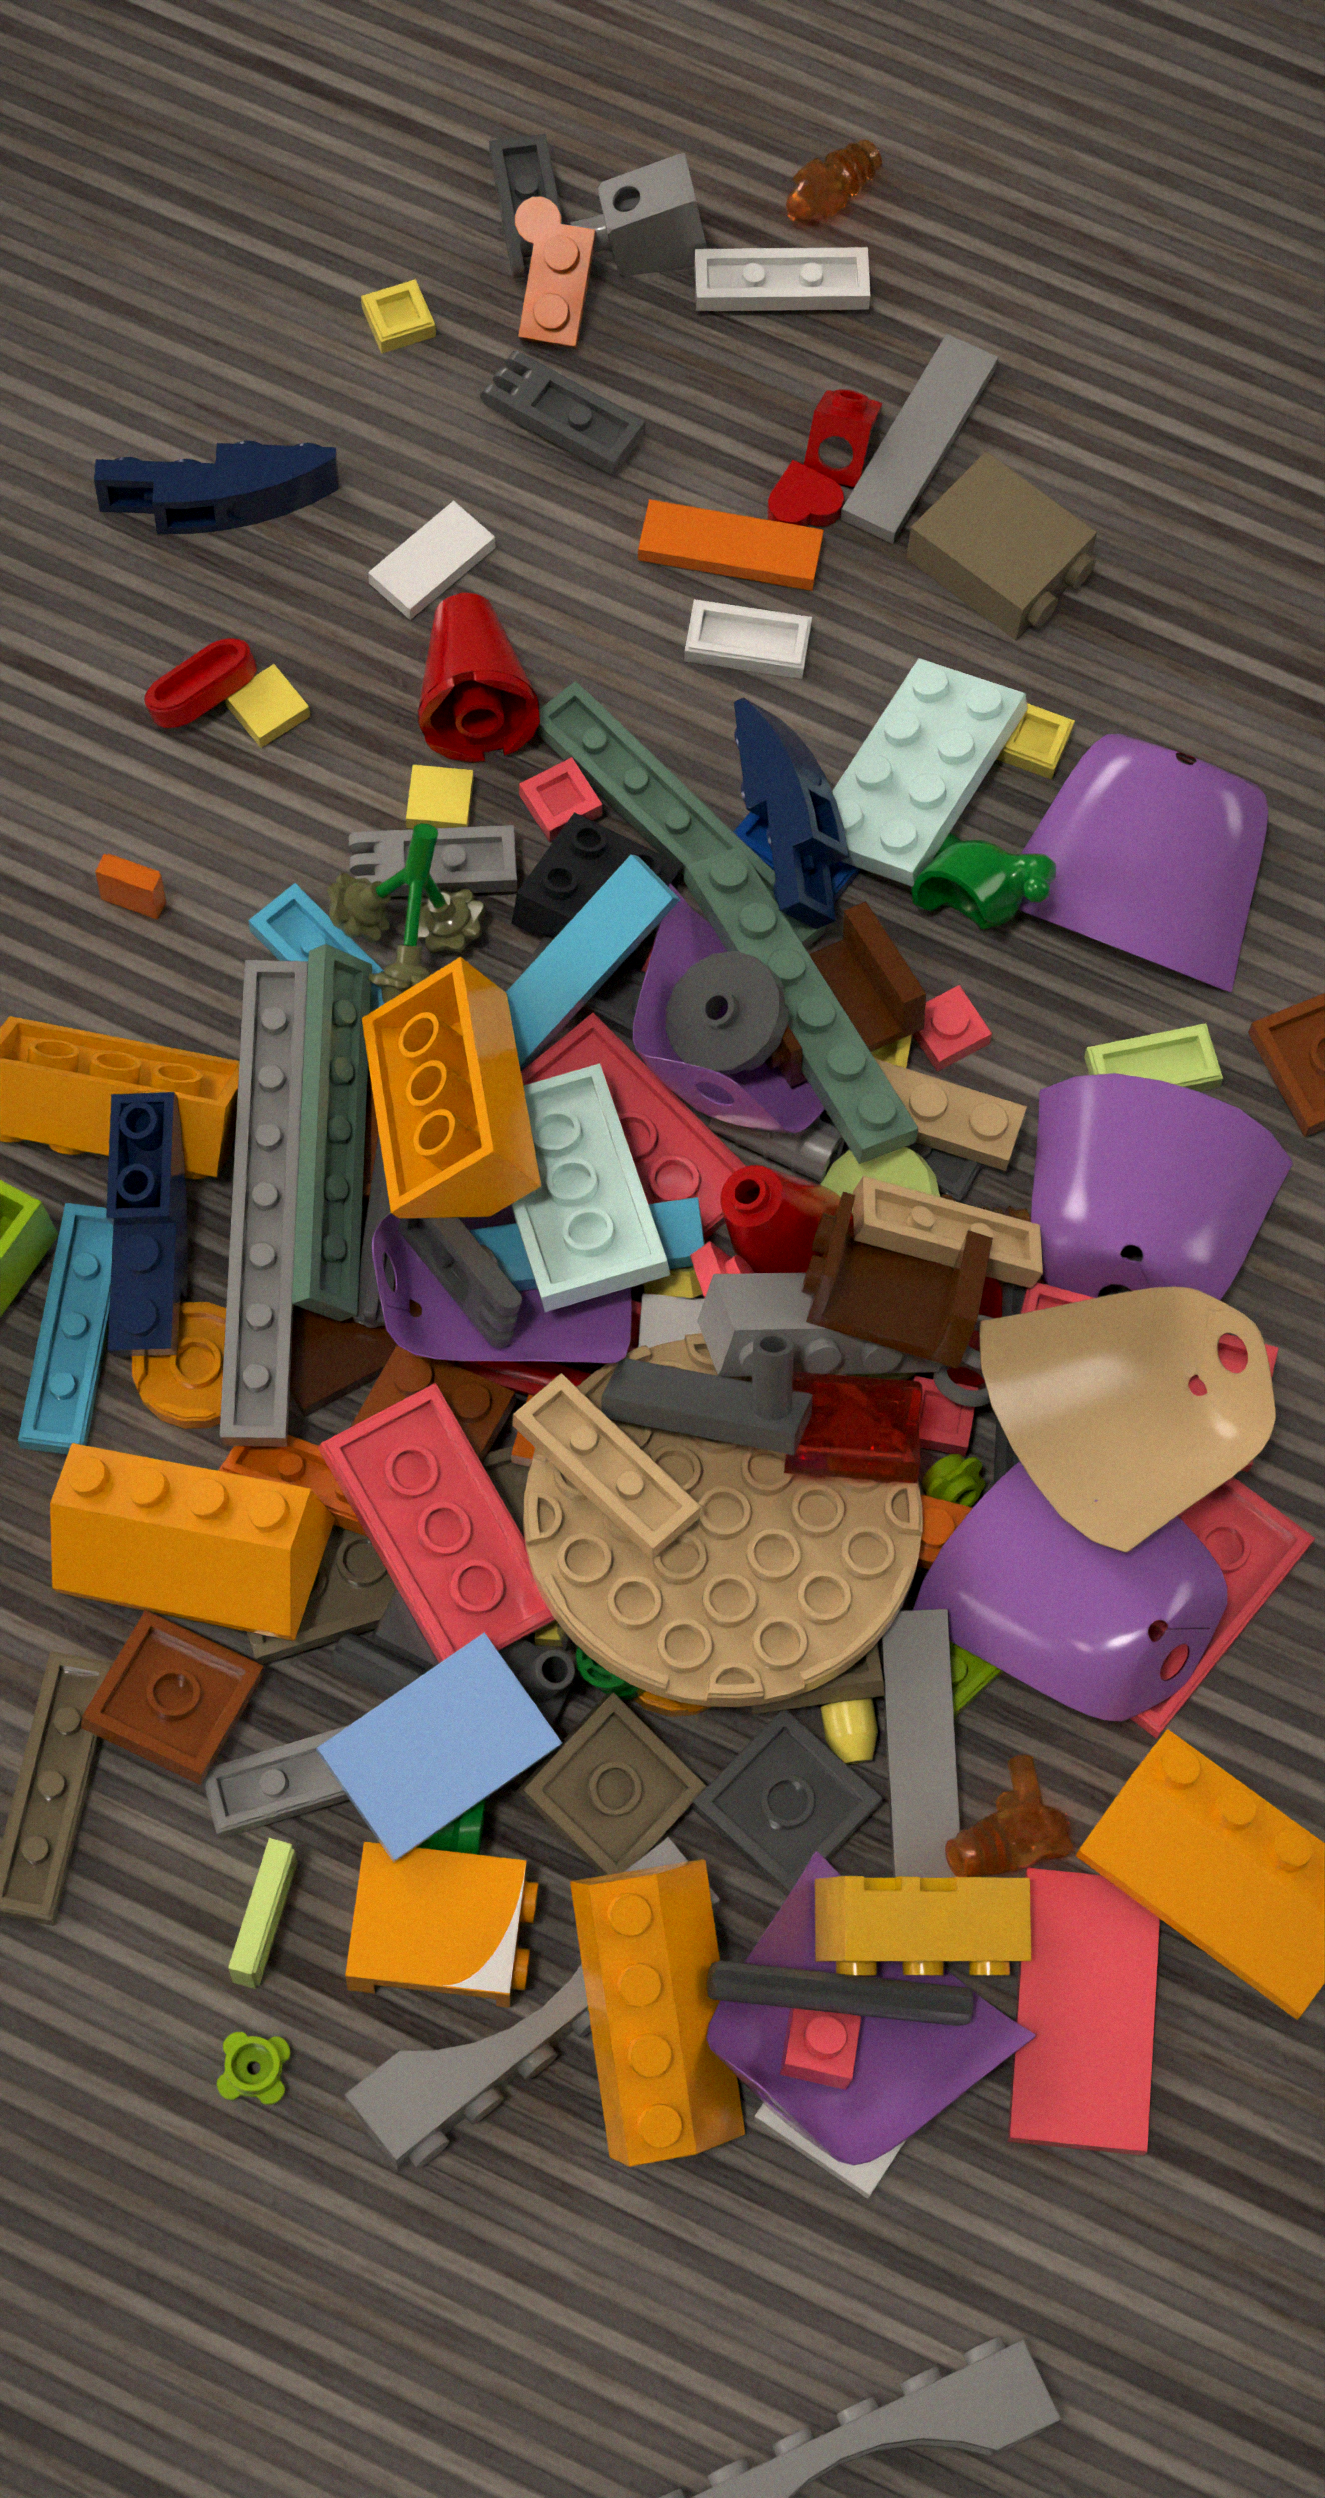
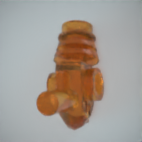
[786,139,882,221]
[945,1754,1073,1877]

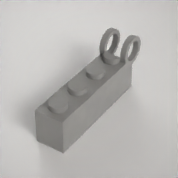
[697,1273,993,1407]

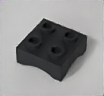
[511,812,683,977]

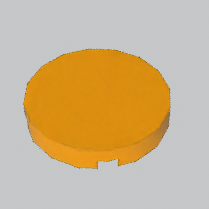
[132,1302,226,1429]

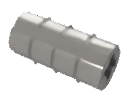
[709,1116,845,1183]

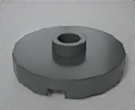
[665,951,788,1078]

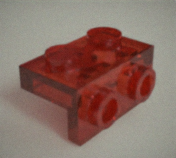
[784,1372,923,1484]

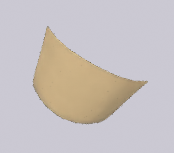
[979,1287,1276,1552]

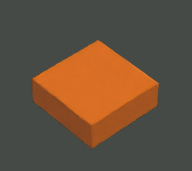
[95,853,166,920]

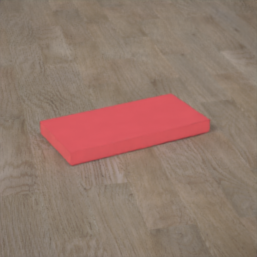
[521,1013,746,1241]
[318,1383,555,1663]
[1130,1477,1315,1739]
[1007,1868,1160,2156]

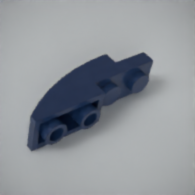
[94,441,339,534]
[734,697,849,929]
[106,1092,188,1357]

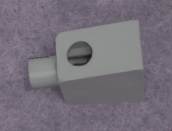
[570,153,708,276]

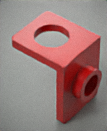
[804,389,882,487]

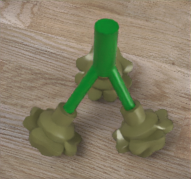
[327,823,486,1004]

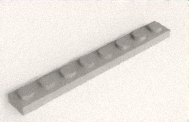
[220,960,308,1447]

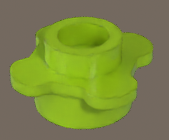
[922,1454,986,1507]
[217,2032,291,2105]

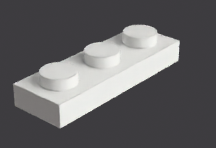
[694,247,871,311]

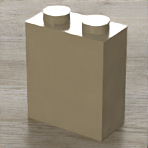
[906,451,1097,641]

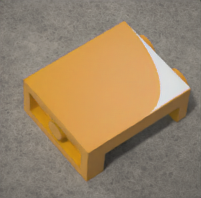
[345,1842,538,2008]

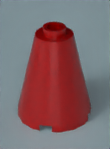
[418,593,540,762]
[720,1165,854,1273]

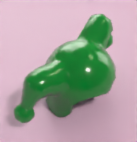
[912,833,1056,929]

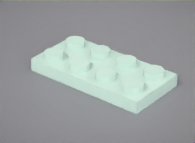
[832,658,1028,887]
[511,1063,670,1312]

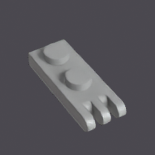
[348,825,517,897]

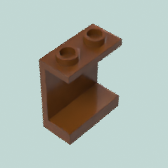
[765,901,926,1088]
[801,1192,993,1369]

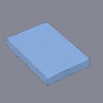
[316,1632,562,1863]

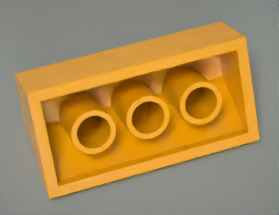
[362,957,541,1219]
[0,1016,240,1179]
[50,1443,335,1641]
[1075,1729,1325,2020]
[570,1859,745,2167]

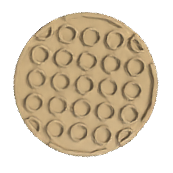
[523,1333,923,1707]

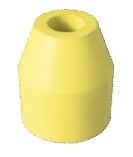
[820,1698,878,1765]

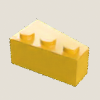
[815,1876,1031,1975]

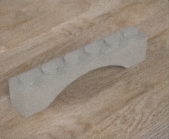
[344,1837,720,2172]
[659,2337,1061,2498]

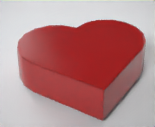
[767,460,844,527]

